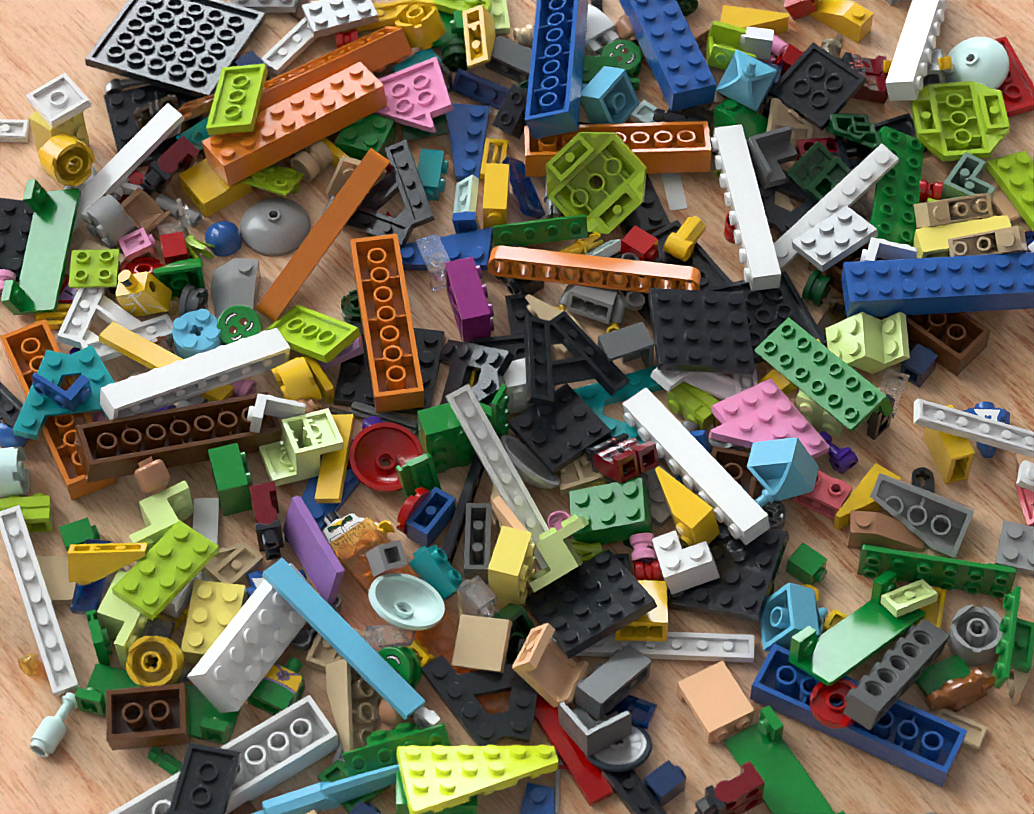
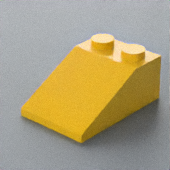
[655,466,720,548]

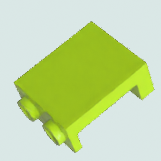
[706,20,757,70]

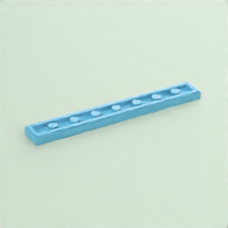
[262,558,425,720]

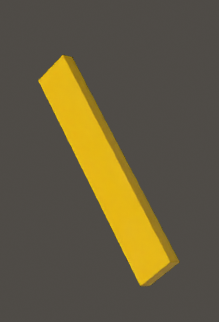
[99,321,234,402]

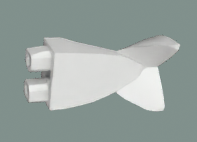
[532,0,620,56]

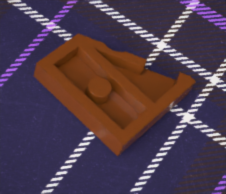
[177,94,215,123]

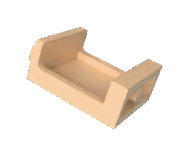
[512,623,589,707]
[676,660,754,744]

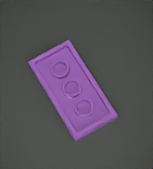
[282,496,345,605]

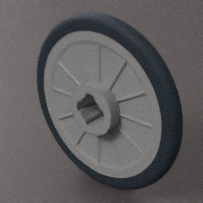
[584,722,652,772]

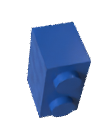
[406,487,456,548]

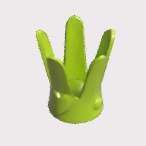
[185,235,215,267]
[570,540,606,564]

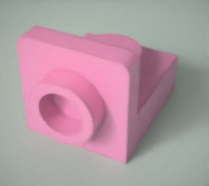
[118,227,157,261]

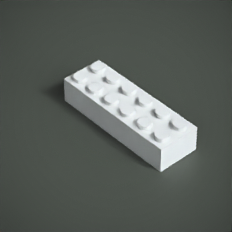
[187,563,316,713]

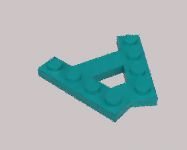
[13,345,115,440]
[573,365,664,462]

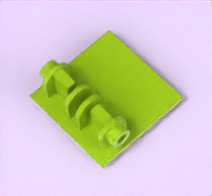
[243,164,305,197]
[69,249,121,288]

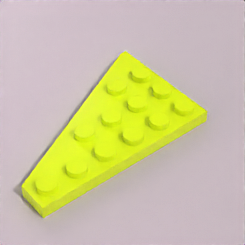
[396,745,559,814]

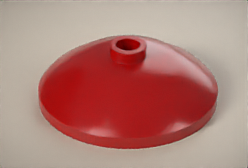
[349,422,423,493]

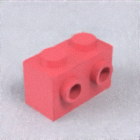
[792,469,852,520]

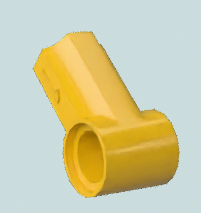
[663,216,706,262]

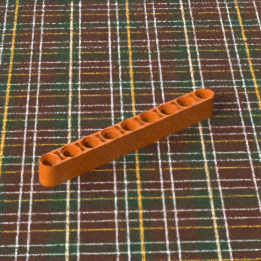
[255,148,390,322]
[488,246,701,293]

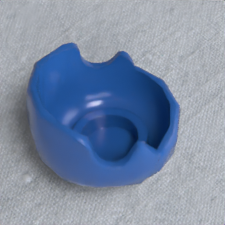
[205,220,243,256]
[0,421,29,448]

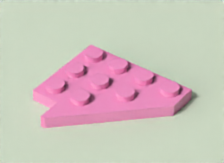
[372,57,454,133]
[709,378,830,459]

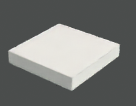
[26,73,91,129]

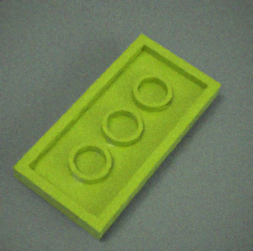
[206,63,268,135]
[985,150,1034,233]
[264,304,361,363]
[112,520,219,621]

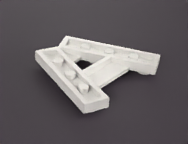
[57,287,173,362]
[650,365,758,400]

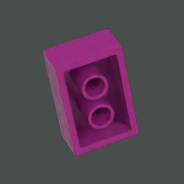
[445,257,494,344]

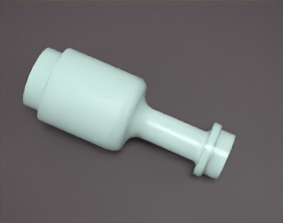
[29,692,78,758]

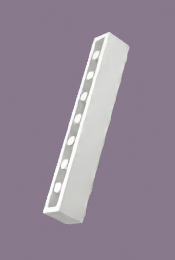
[886,0,948,101]
[710,124,781,291]
[100,328,290,419]
[623,388,770,545]

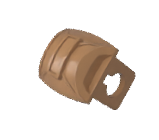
[121,187,171,235]

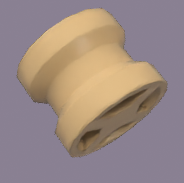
[513,24,534,47]

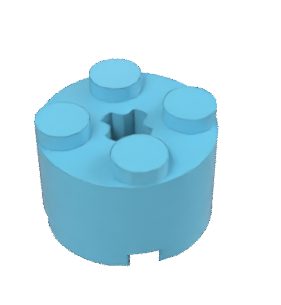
[172,309,223,359]

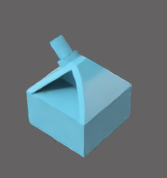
[716,50,779,113]
[580,66,640,124]
[747,437,819,508]
[760,583,828,652]

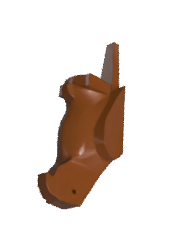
[924,667,996,712]

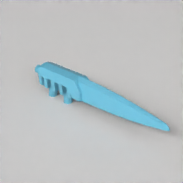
[252,764,400,814]

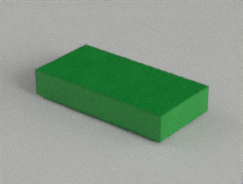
[915,654,971,697]

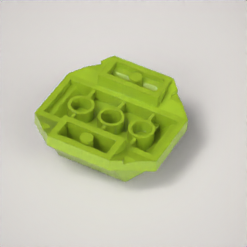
[910,81,1010,162]
[546,132,647,234]

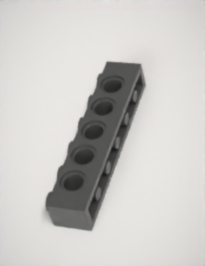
[843,619,950,730]

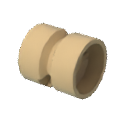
[290,140,334,182]

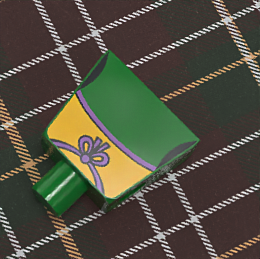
[247,657,305,716]

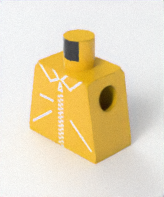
[116,270,172,317]

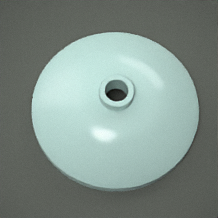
[946,37,1009,89]
[369,573,445,631]

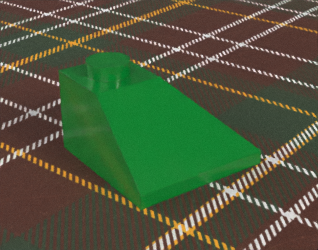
[713,98,768,143]
[153,258,206,299]

